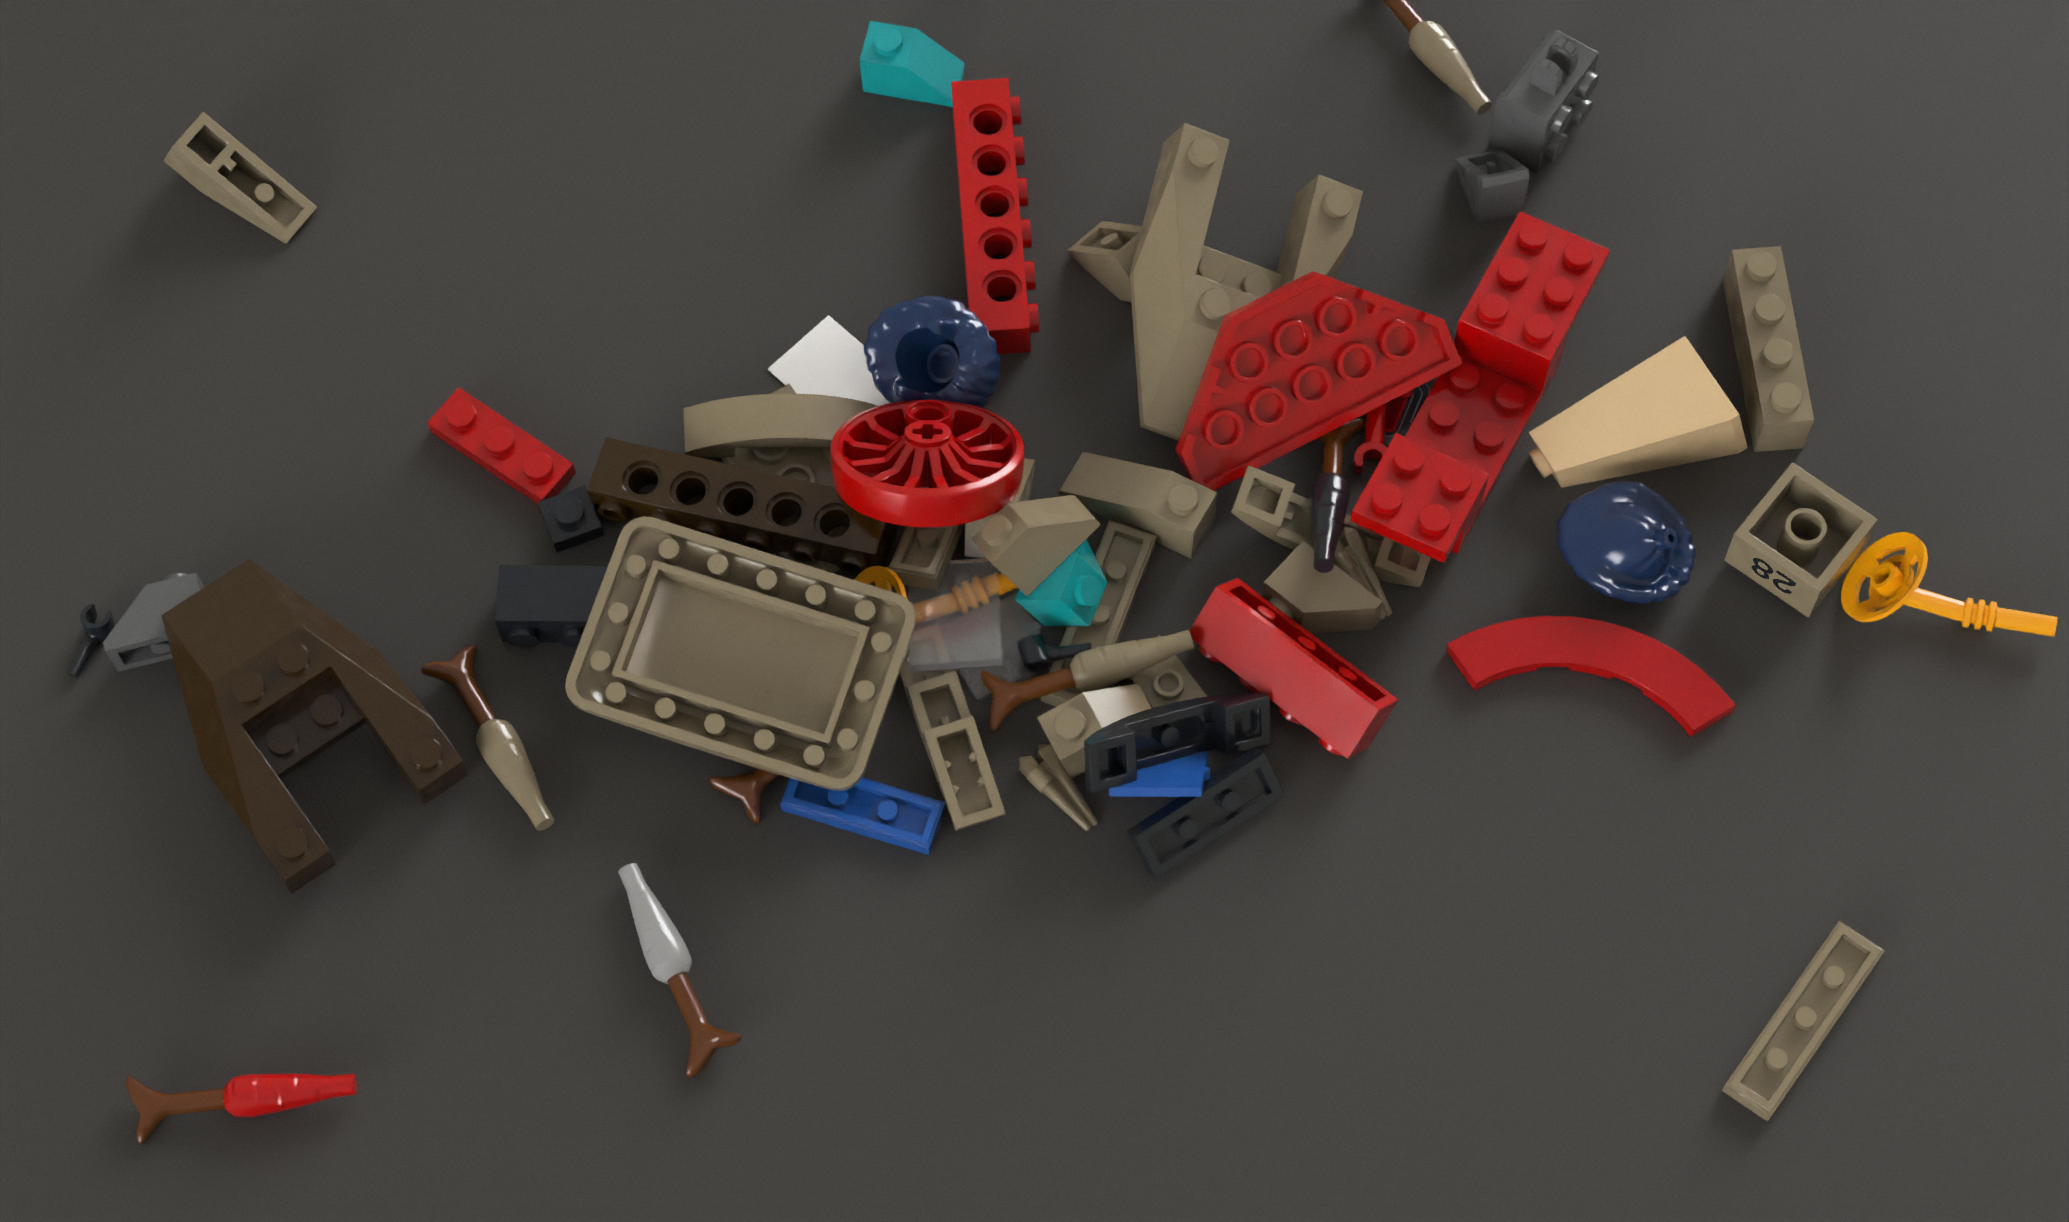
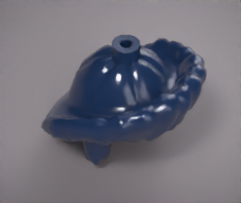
[864,295,1000,408]
[1556,481,1696,604]

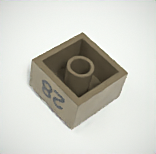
[1724,462,1878,618]

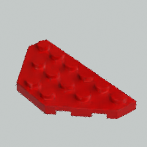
[1175,271,1463,491]

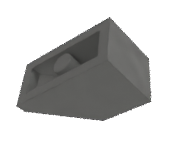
[103,572,204,672]

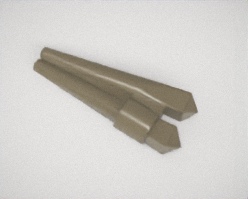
[1334,526,1393,621]
[1018,744,1098,831]

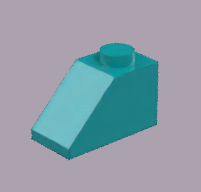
[859,21,965,107]
[1015,539,1107,626]

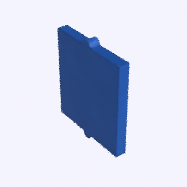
[1109,751,1210,797]

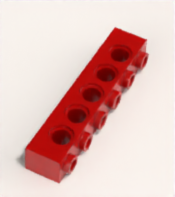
[951,78,1040,354]

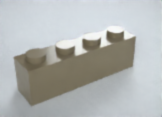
[1722,246,1814,452]

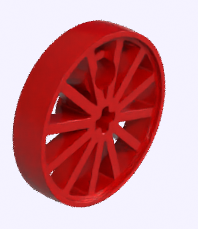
[830,399,1024,527]

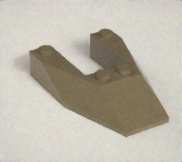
[1130,123,1363,441]

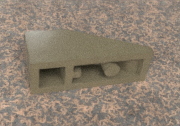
[163,112,317,244]
[1059,452,1217,559]

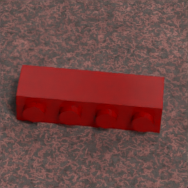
[1189,578,1398,759]

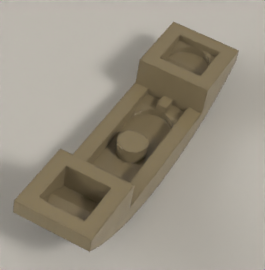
[683,393,878,457]
[1231,465,1431,587]

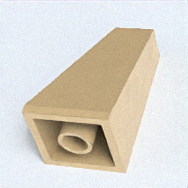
[1529,336,1748,488]

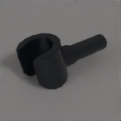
[67,604,115,678]
[1017,634,1092,673]

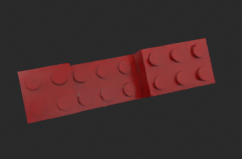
[1350,211,1610,563]

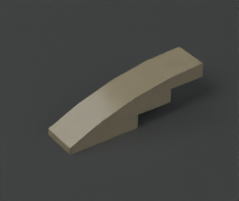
[899,627,1006,831]

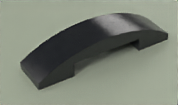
[1084,692,1271,793]

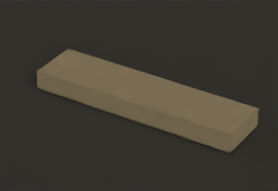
[1041,520,1157,706]
[1722,921,1885,1122]

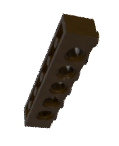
[587,437,898,576]

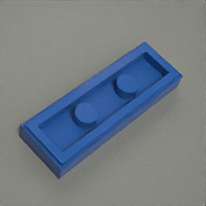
[780,778,946,855]

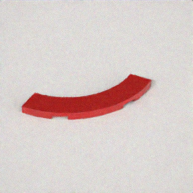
[1446,616,1736,737]

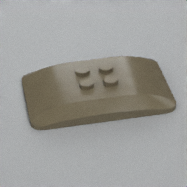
[565,516,916,791]

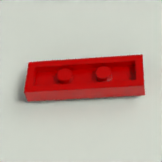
[427,387,576,505]

